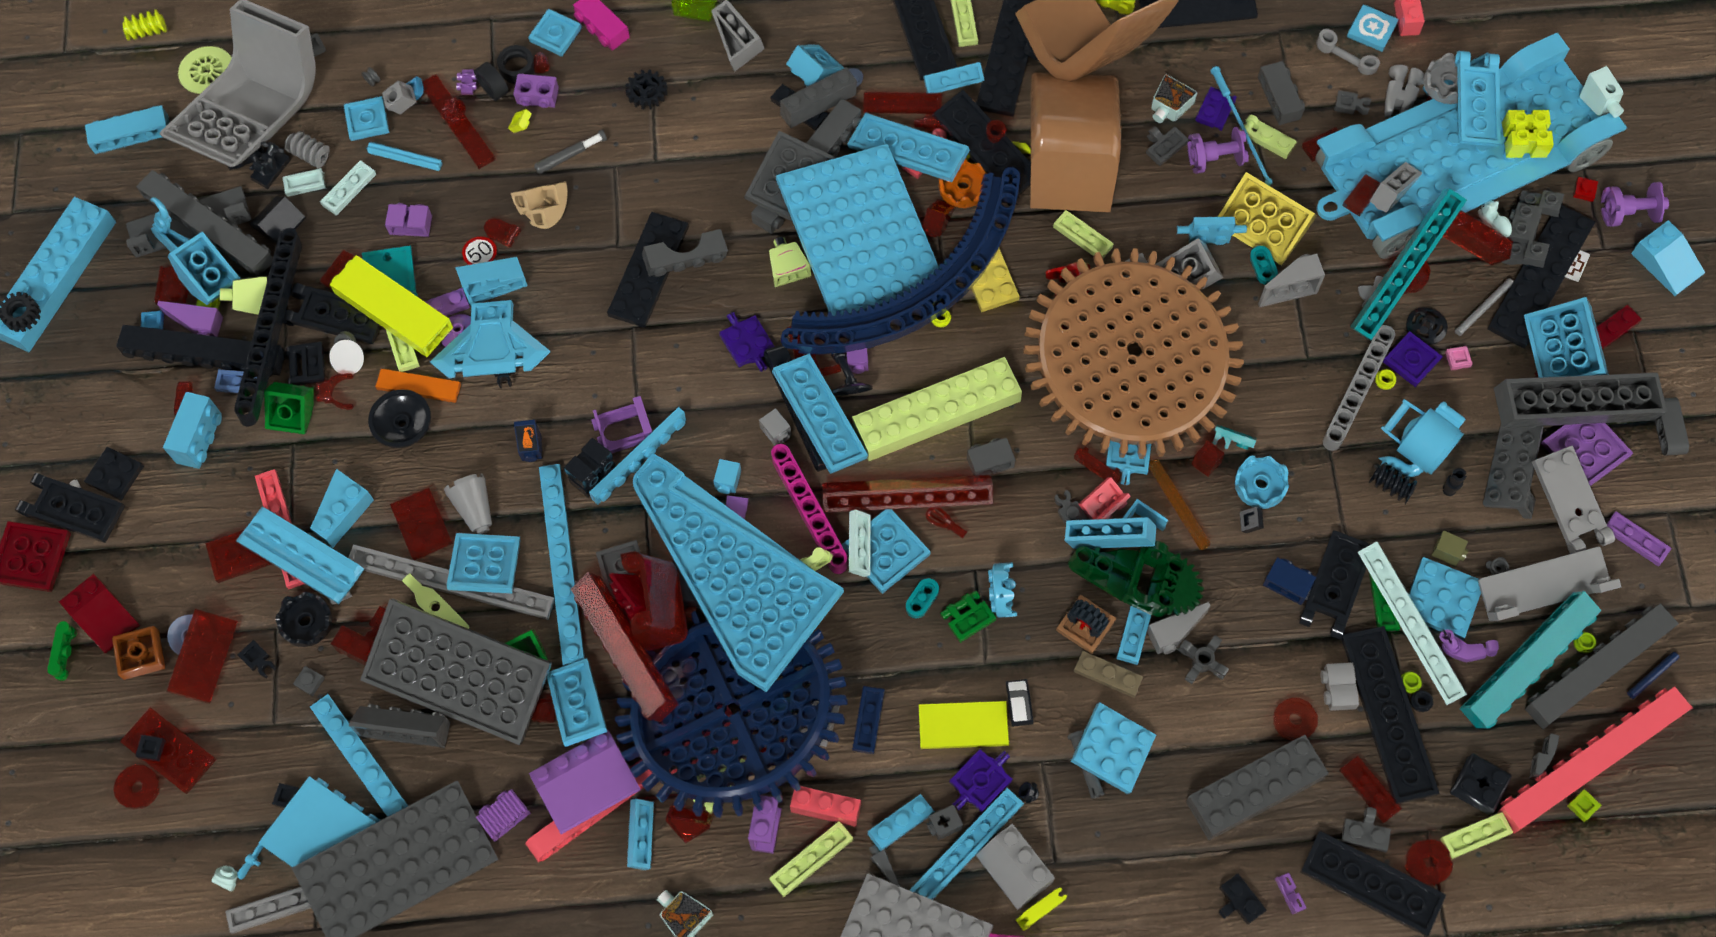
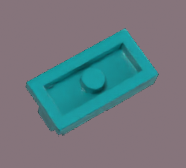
[1213,424,1257,450]

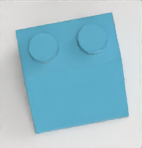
[786,45,844,86]

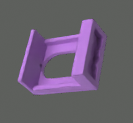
[591,396,652,453]

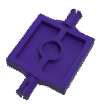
[719,312,775,372]
[950,749,1013,812]

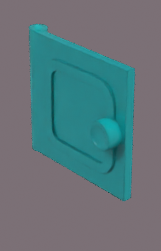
[362,246,418,296]

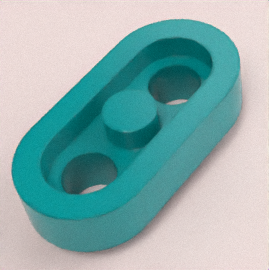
[1250,246,1278,285]
[906,578,939,618]

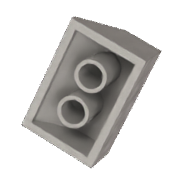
[976,824,1055,910]

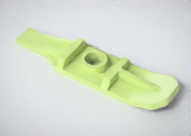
[402,573,469,629]

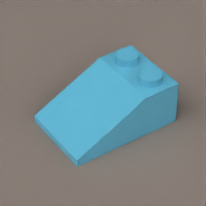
[1631,220,1705,296]

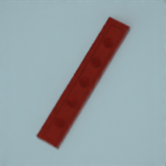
[422,74,496,169]

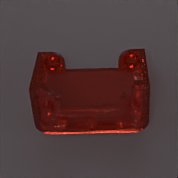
[621,551,688,651]

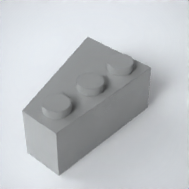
[712,0,765,72]

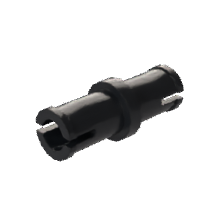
[1442,468,1467,496]

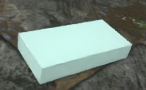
[283,168,326,197]

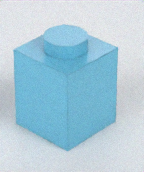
[714,459,741,494]

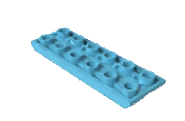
[236,507,364,604]

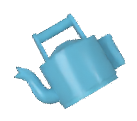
[1378,399,1466,477]

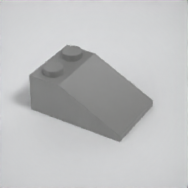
[1155,238,1223,303]
[1258,254,1325,307]

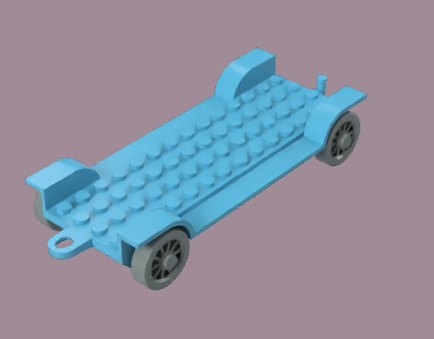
[1315,32,1627,259]

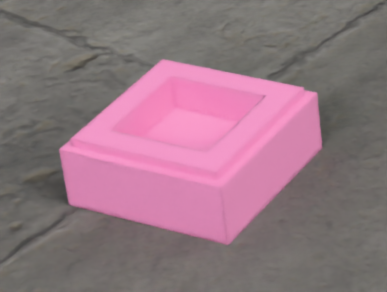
[1445,346,1472,370]

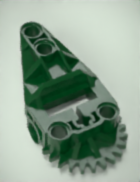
[1068,541,1204,617]

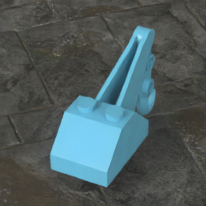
[150,197,241,305]

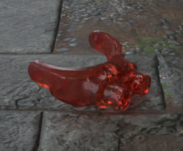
[316,373,354,410]

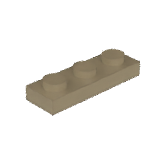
[1074,651,1143,698]

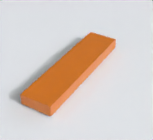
[375,369,461,403]

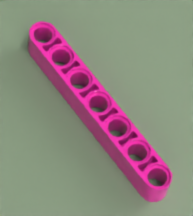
[771,444,848,574]

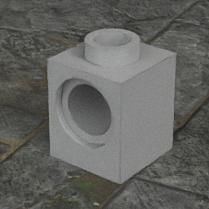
[382,81,417,114]
[759,408,791,446]

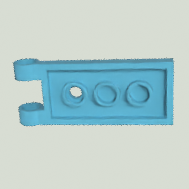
[1455,51,1501,147]

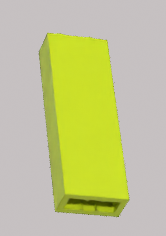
[330,255,453,357]

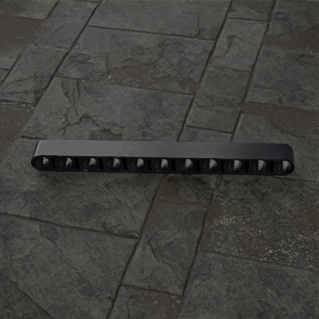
[234,228,302,427]

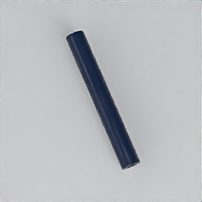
[1627,652,1680,699]

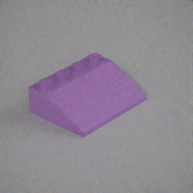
[529,730,641,834]

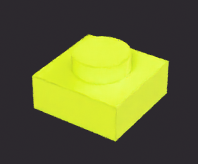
[508,109,532,133]

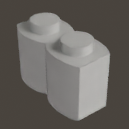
[1321,663,1359,711]

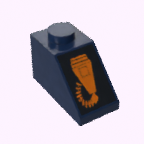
[514,420,543,462]

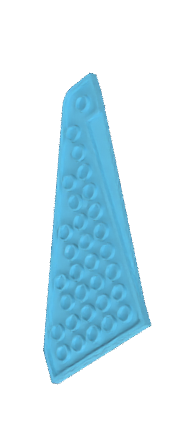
[633,453,844,692]

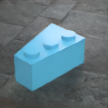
[455,257,528,306]
[310,469,374,548]

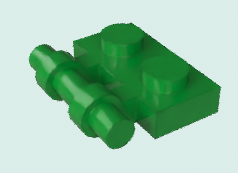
[940,591,996,643]

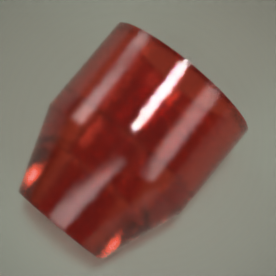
[534,52,550,73]

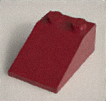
[59,573,140,654]

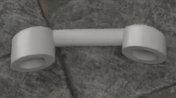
[1317,29,1380,75]

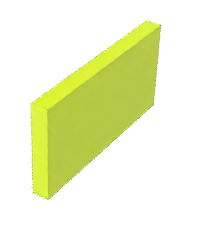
[919,701,1009,749]

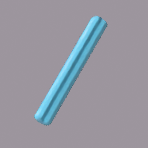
[367,142,442,171]

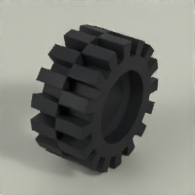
[0,292,41,332]

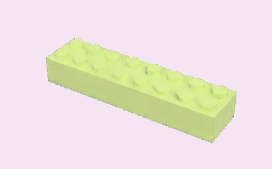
[852,357,1022,461]

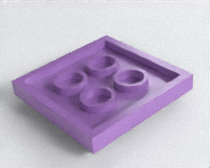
[1541,423,1633,486]

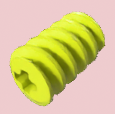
[123,9,167,41]

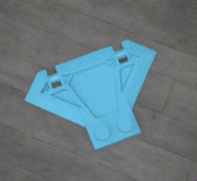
[430,300,550,378]

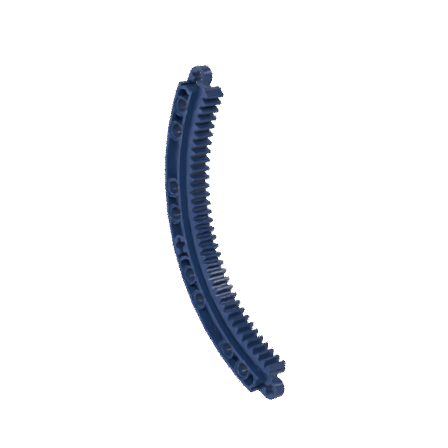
[781,167,1020,354]

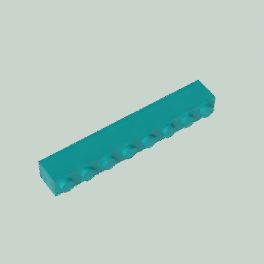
[1350,189,1467,340]
[1459,591,1602,729]

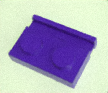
[1195,87,1237,131]

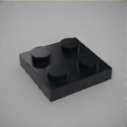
[84,447,144,501]

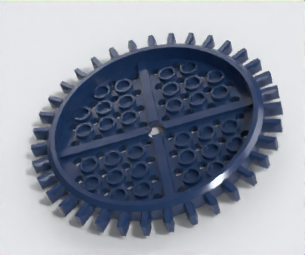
[615,611,848,818]

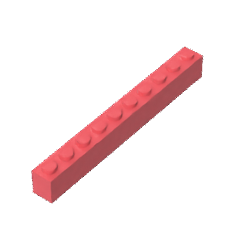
[1497,687,1692,834]

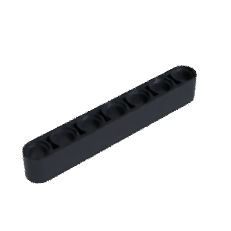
[764,344,827,472]

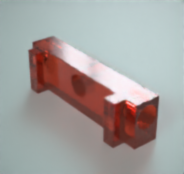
[1074,447,1121,484]

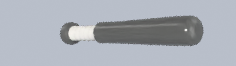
[534,130,607,174]

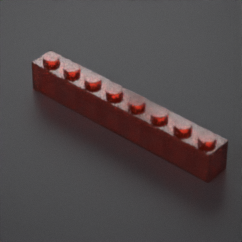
[823,475,993,512]
[571,572,679,722]

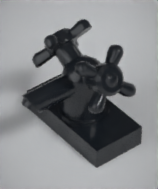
[249,141,291,189]

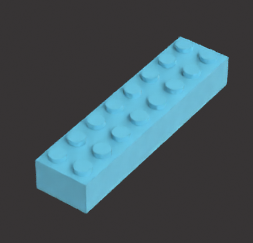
[0,197,116,352]

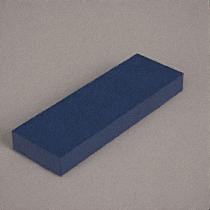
[852,686,885,754]

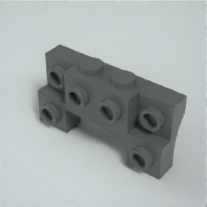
[1502,190,1564,268]

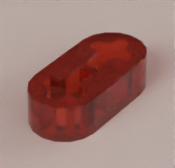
[174,381,193,417]

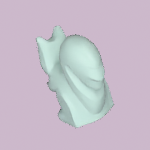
[1474,201,1512,238]

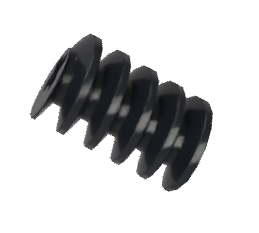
[1368,462,1417,505]

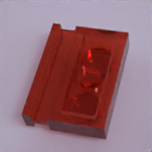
[154,266,188,305]

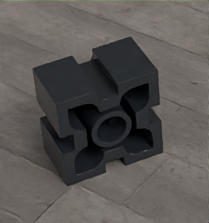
[564,437,616,498]

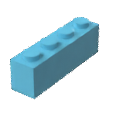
[85,105,170,154]
[1065,517,1156,549]

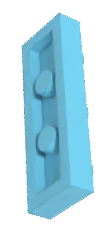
[923,62,984,95]
[1117,606,1151,665]
[867,794,934,851]
[627,799,654,870]

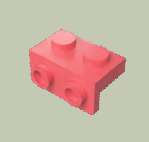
[1078,477,1131,520]

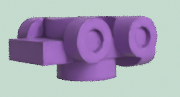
[457,69,477,95]

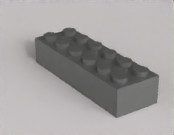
[1186,735,1329,841]

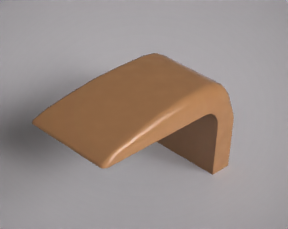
[1015,0,1179,81]
[1030,72,1121,212]

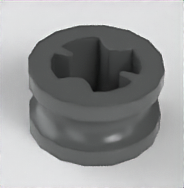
[361,67,380,87]

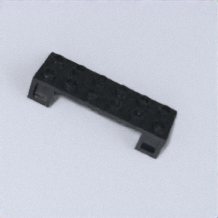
[1139,0,1258,28]

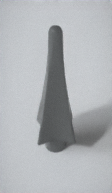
[869,845,901,887]

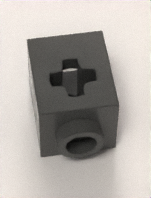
[927,805,963,841]

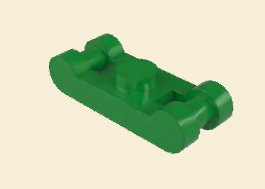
[47,621,77,681]

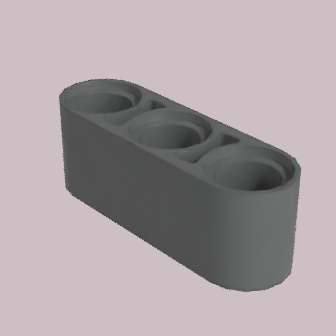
[1654,397,1689,456]

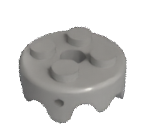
[1424,53,1458,104]

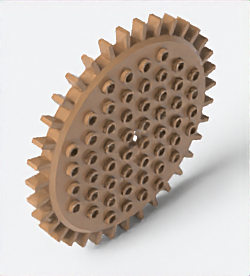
[1023,248,1244,459]

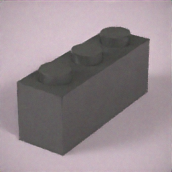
[1258,61,1305,125]

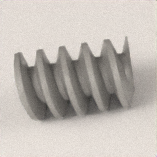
[285,131,330,169]

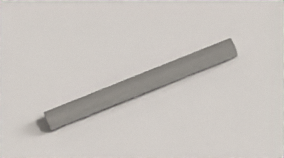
[1455,278,1514,336]

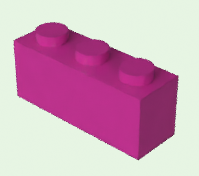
[573,0,630,51]

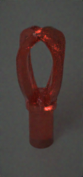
[925,505,967,538]

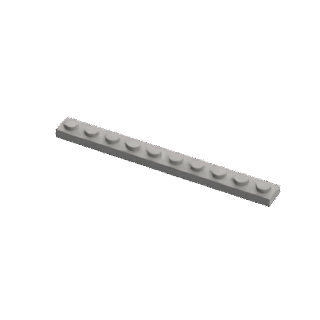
[348,544,555,620]

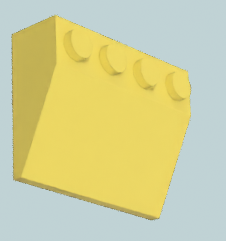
[1218,172,1317,265]

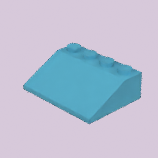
[1524,297,1609,378]

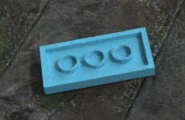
[547,658,607,747]

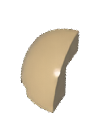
[511,182,567,229]

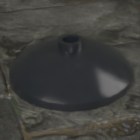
[368,389,431,448]

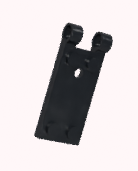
[283,283,381,344]
[15,473,125,543]
[1299,530,1371,640]

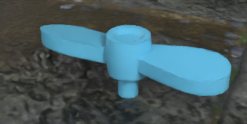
[237,844,263,879]

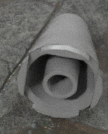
[444,473,492,534]

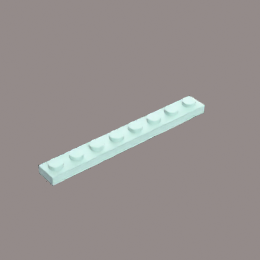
[1358,542,1467,705]

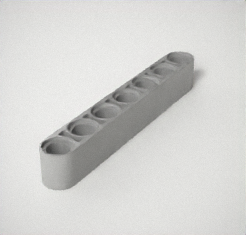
[1323,325,1395,451]

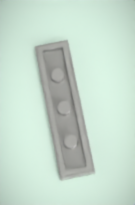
[225,887,311,934]

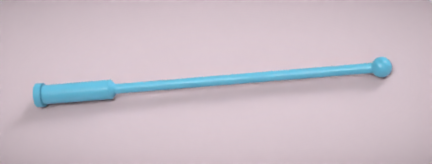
[1210,66,1273,186]

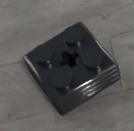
[1450,753,1512,815]

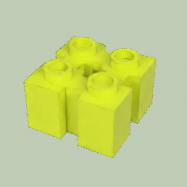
[1502,110,1554,158]

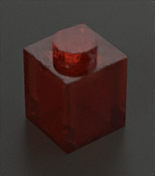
[1192,441,1225,477]

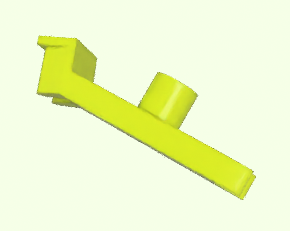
[1016,888,1067,931]

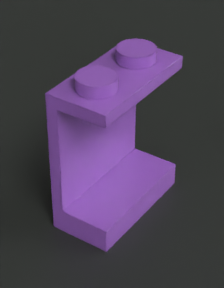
[748,795,782,854]

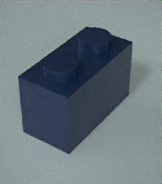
[1263,557,1316,606]

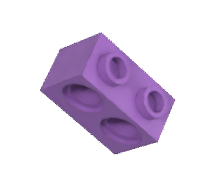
[514,74,559,108]

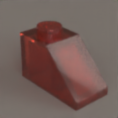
[922,199,956,237]

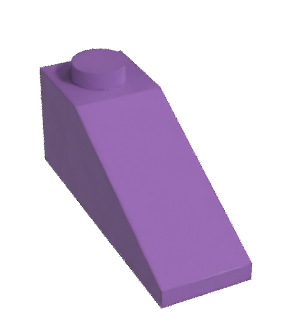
[157,301,223,337]

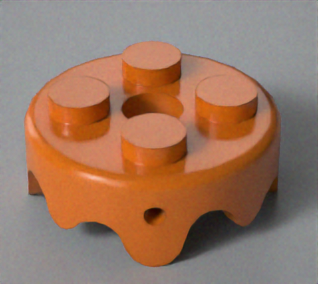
[939,158,988,208]

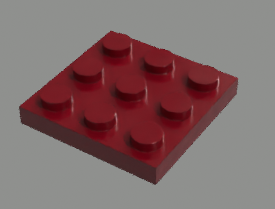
[0,521,71,592]

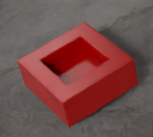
[1573,177,1598,202]

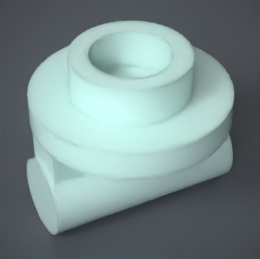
[212,866,238,892]

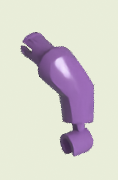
[1440,629,1499,662]

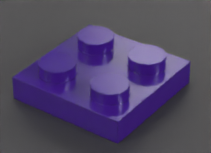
[1383,331,1443,387]

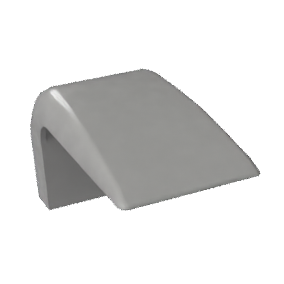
[160,0,316,167]

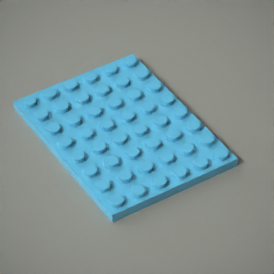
[776,144,939,316]

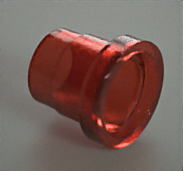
[986,120,1006,143]

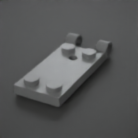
[1531,445,1615,554]

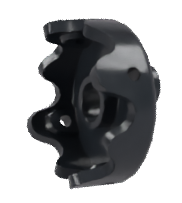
[275,592,333,647]

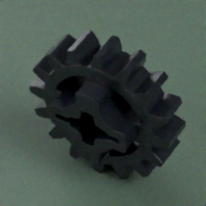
[625,69,668,110]

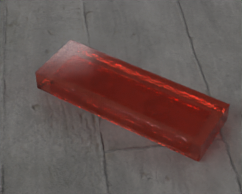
[1339,756,1402,824]

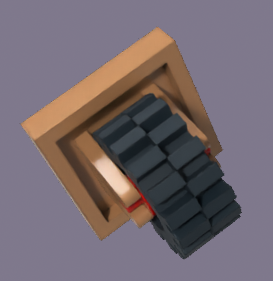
[1056,595,1117,654]

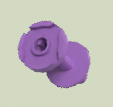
[1187,127,1249,174]
[1601,182,1669,227]

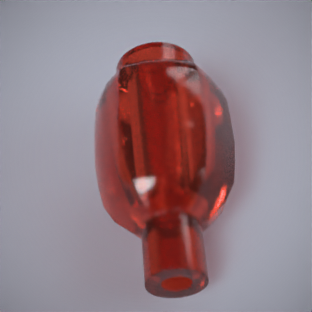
[914,113,945,132]

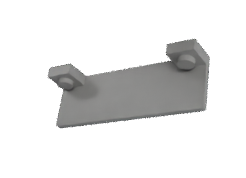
[1478,547,1621,621]

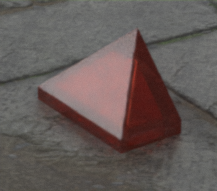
[666,805,714,843]

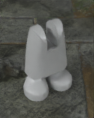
[1384,65,1425,118]

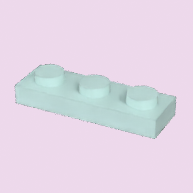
[320,160,376,216]
[849,510,871,577]

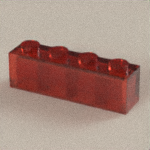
[1442,210,1513,265]

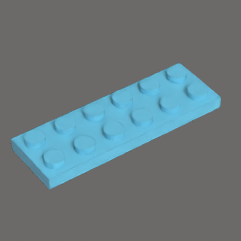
[847,113,970,182]
[772,354,868,474]

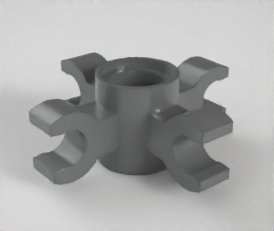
[1178,635,1229,684]

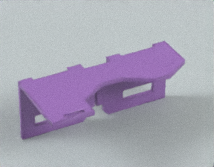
[1275,873,1306,914]

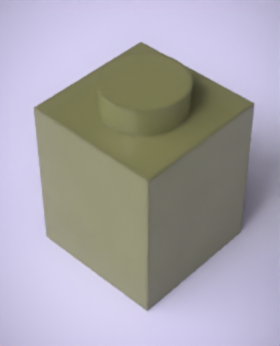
[1431,531,1468,566]

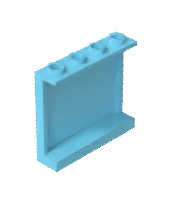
[258,776,381,867]

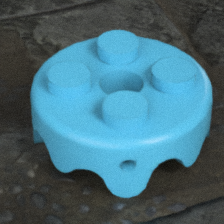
[1234,455,1289,509]
[988,562,1017,618]

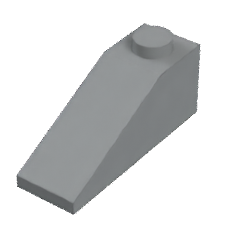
[1370,162,1422,213]
[1147,602,1210,654]

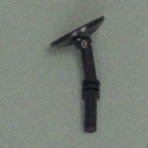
[1406,307,1448,345]
[831,353,873,396]

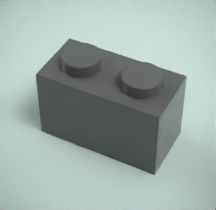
[967,438,1015,480]

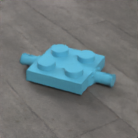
[1177,217,1247,245]
[1105,441,1151,485]

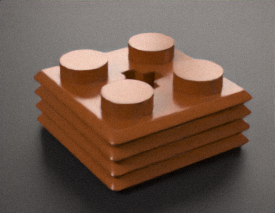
[112,626,165,680]

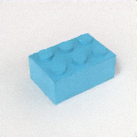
[163,392,222,469]

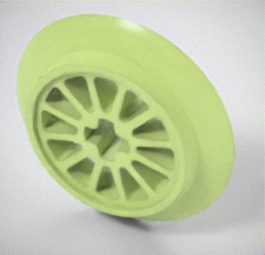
[178,46,232,94]

